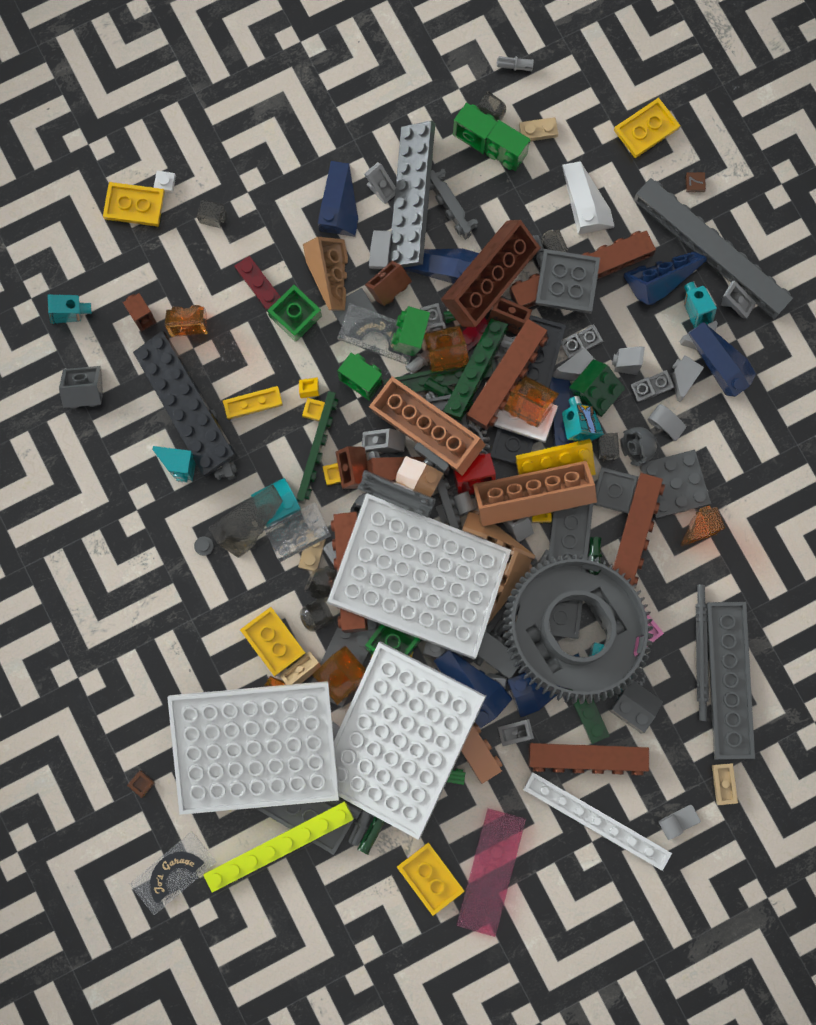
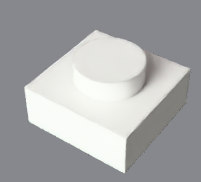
[154,171,176,193]

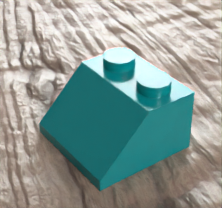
[152,446,196,483]
[251,478,302,529]

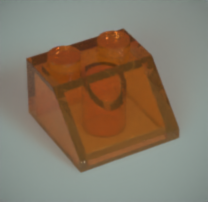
[165,305,208,337]
[424,326,469,372]
[504,376,559,428]
[681,505,725,547]
[312,645,366,705]

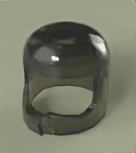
[477,91,507,122]
[300,597,334,632]

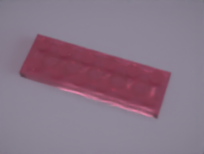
[456,808,526,937]

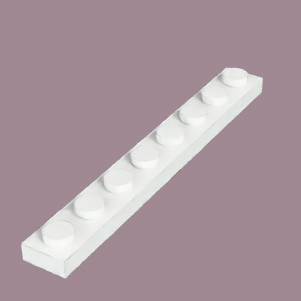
[523,772,672,871]

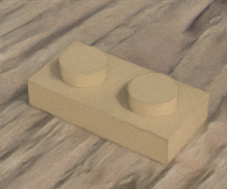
[519,117,558,141]
[298,530,327,573]
[280,651,322,685]
[712,763,738,805]

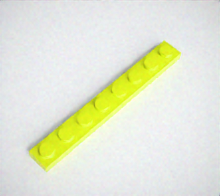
[203,801,354,892]

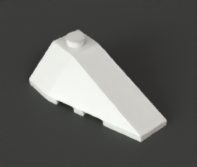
[562,161,614,235]

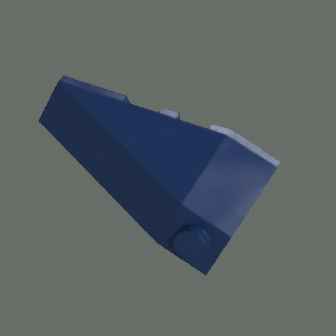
[318,161,358,237]
[403,248,479,284]
[624,252,707,305]
[688,322,756,397]
[549,377,578,447]
[434,650,512,729]
[507,653,580,718]

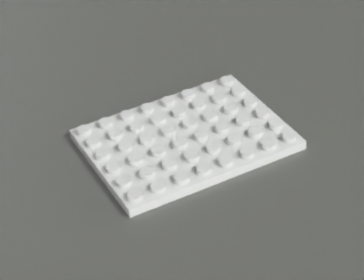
[327,494,511,659]
[334,642,486,840]
[168,681,339,815]

